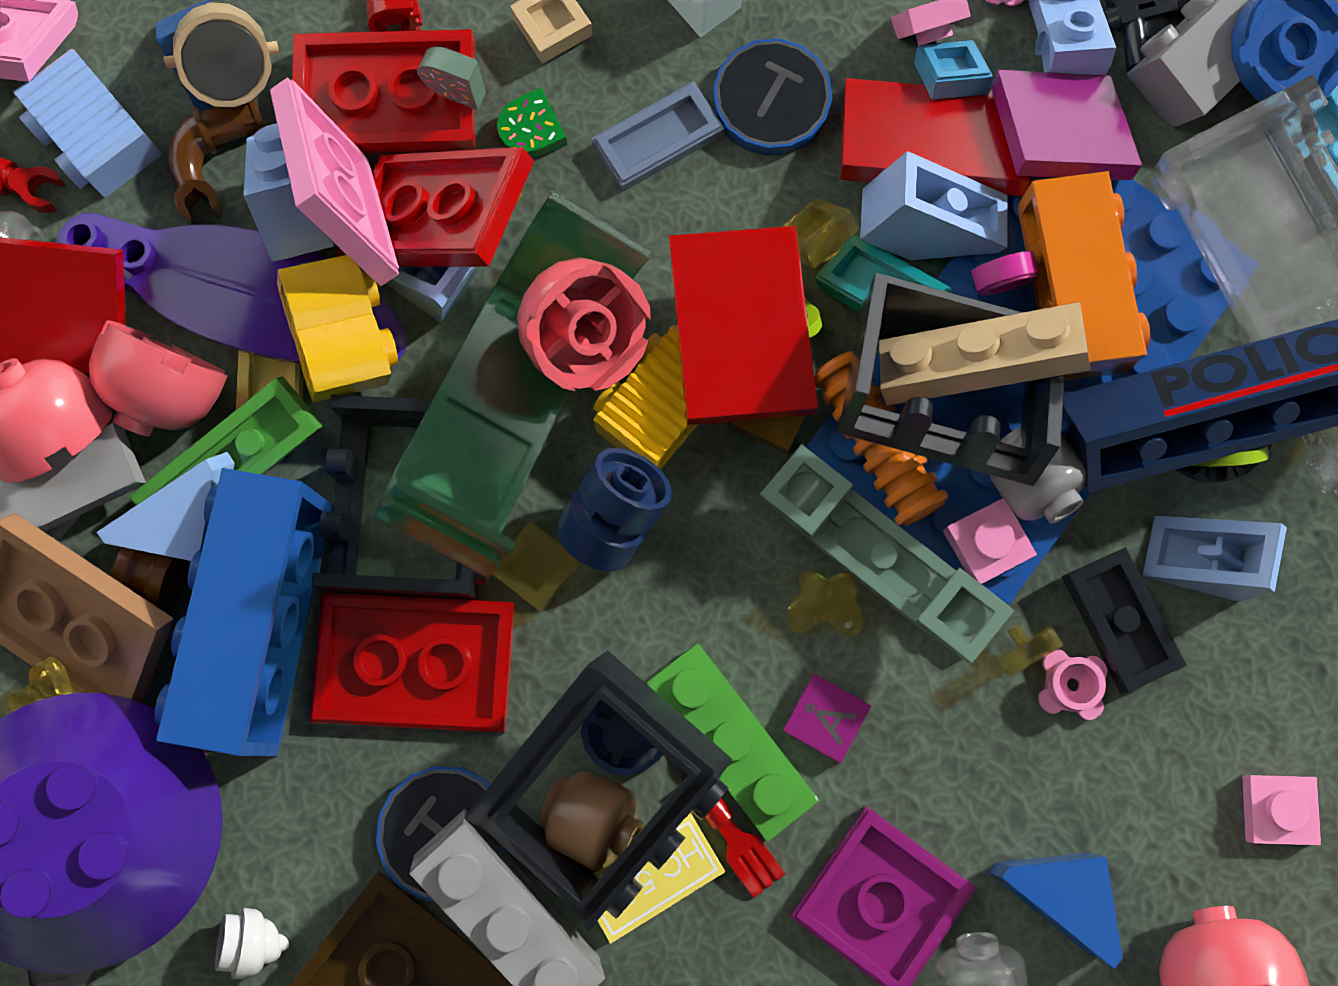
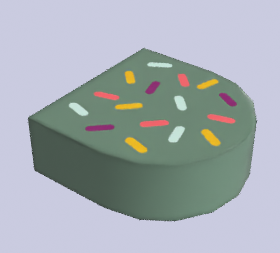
[417,47,486,111]

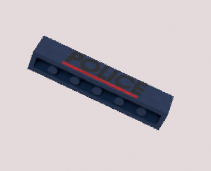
[1061,319,1338,493]

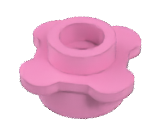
[1038,650,1108,720]

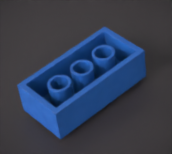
[155,468,333,756]

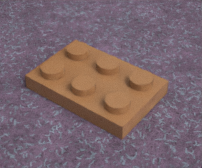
[0,513,174,703]

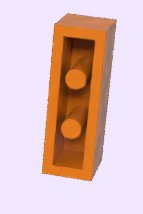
[1017,171,1150,381]

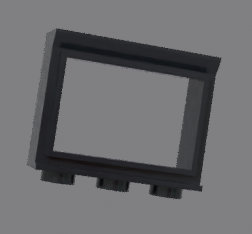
[837,273,1064,487]
[311,395,502,600]
[464,650,733,931]

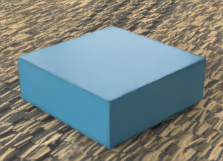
[914,40,993,100]

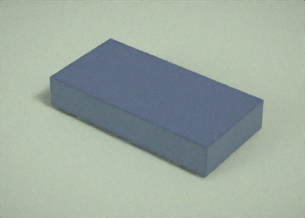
[591,81,725,192]

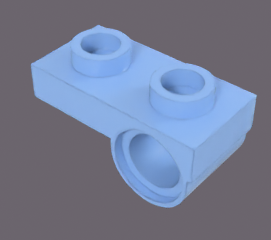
[1028,0,1116,75]

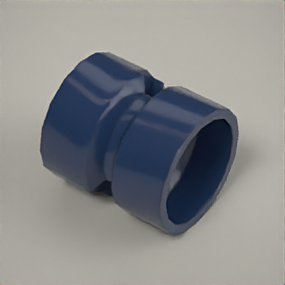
[556,448,672,572]
[581,700,664,776]

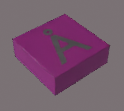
[782,673,871,764]

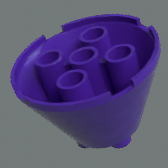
[0,693,223,974]

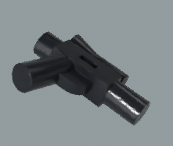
[1103,0,1190,71]

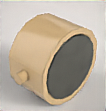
[163,3,279,107]

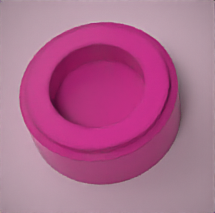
[971,251,1040,296]

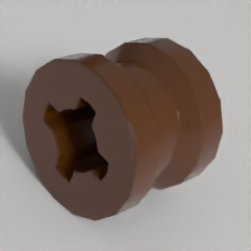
[111,547,191,611]

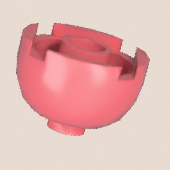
[517,258,651,391]
[89,320,228,437]
[0,358,112,482]
[1159,906,1310,986]

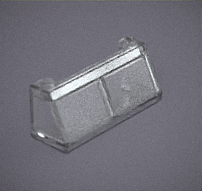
[1153,74,1338,500]

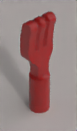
[704,797,786,898]

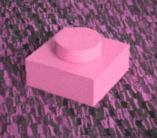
[891,0,971,46]
[943,498,1037,584]
[1242,775,1321,845]

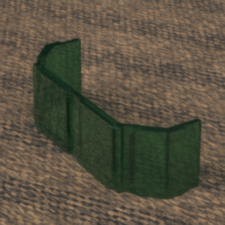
[373,190,652,578]

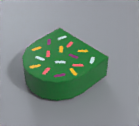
[497,87,568,159]

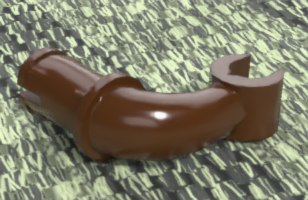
[168,99,266,225]

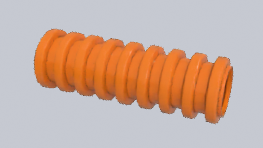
[814,351,949,526]

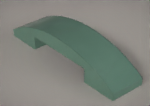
[760,444,1015,664]

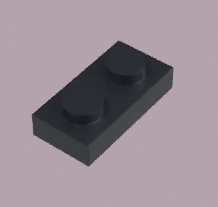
[1061,547,1187,694]

